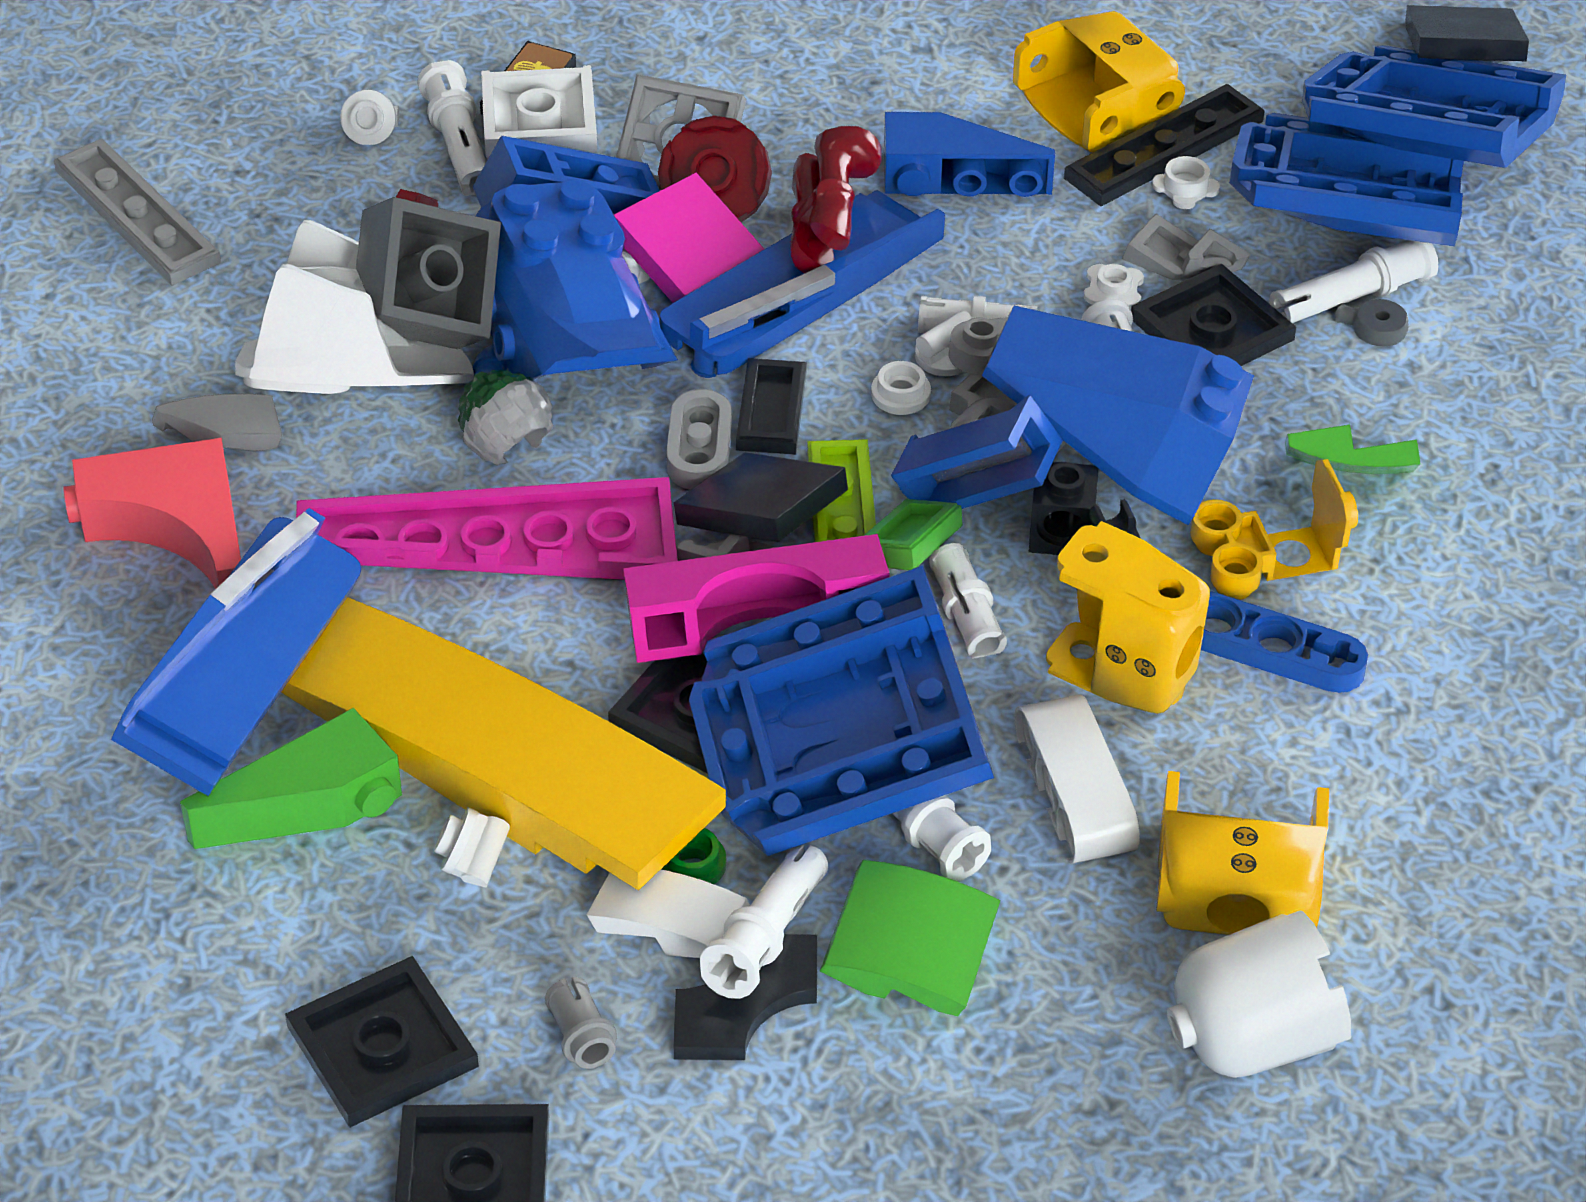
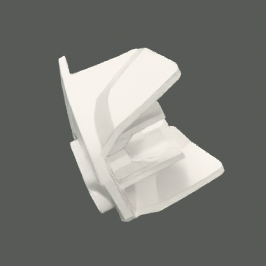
[235,220,474,394]

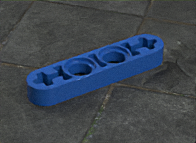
[1201,591,1368,693]

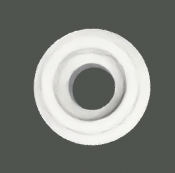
[871,361,931,415]

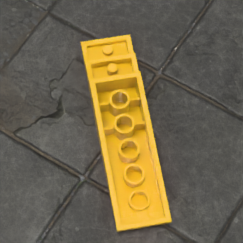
[281,597,726,891]

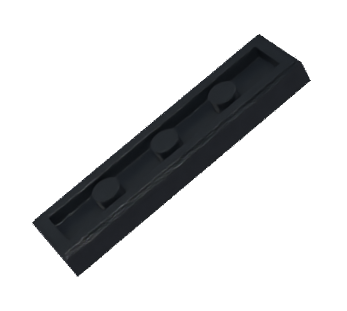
[1064,84,1265,207]

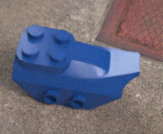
[476,179,678,380]

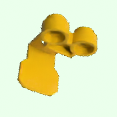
[1190,459,1358,600]

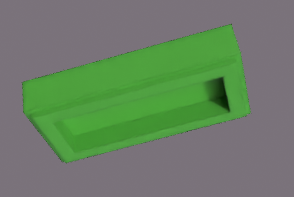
[864,499,963,570]

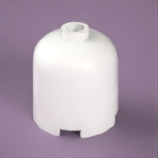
[1167,910,1351,1078]

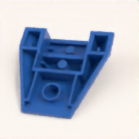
[982,305,1254,525]

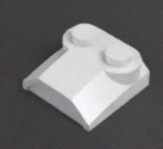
[481,65,597,160]

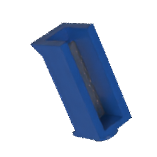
[891,395,1063,509]

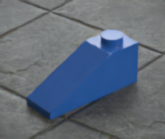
[473,135,660,214]

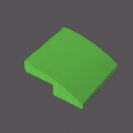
[1285,424,1421,474]
[820,860,1001,1016]

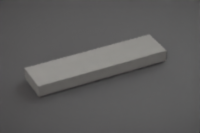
[54,139,221,286]

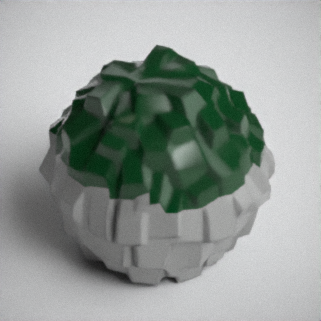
[458,370,554,466]

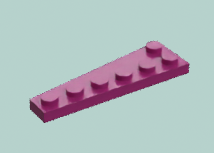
[296,477,678,580]

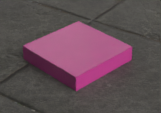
[614,173,764,303]

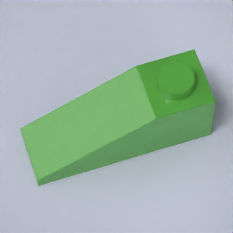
[180,708,402,849]

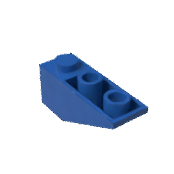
[884,112,1055,197]

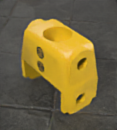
[1013,11,1185,153]
[1046,521,1210,714]
[1156,771,1329,935]

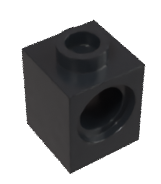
[1028,462,1099,555]

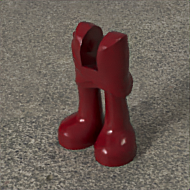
[790,126,882,273]

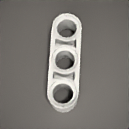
[1015,694,1140,864]

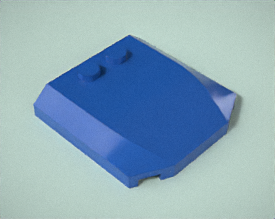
[1302,45,1566,168]
[1229,113,1464,247]
[689,566,994,856]

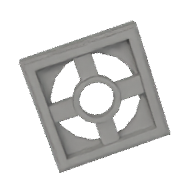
[616,74,746,191]

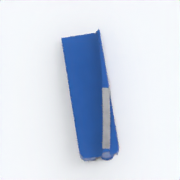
[660,190,945,378]
[111,508,362,796]

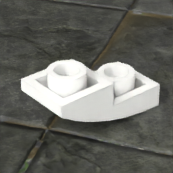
[587,869,750,958]

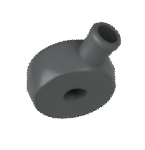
[1335,299,1409,347]

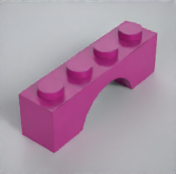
[623,534,890,663]

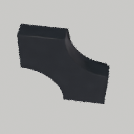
[673,934,817,1060]

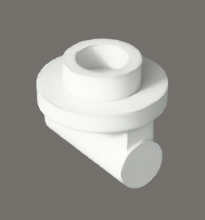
[340,90,400,145]
[915,311,972,376]
[434,807,510,888]

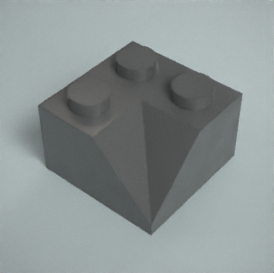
[356,197,501,349]

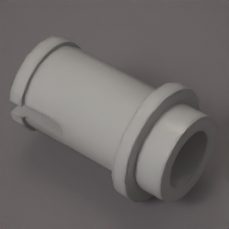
[545,977,617,1069]

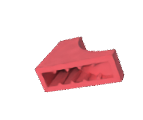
[63,438,241,589]

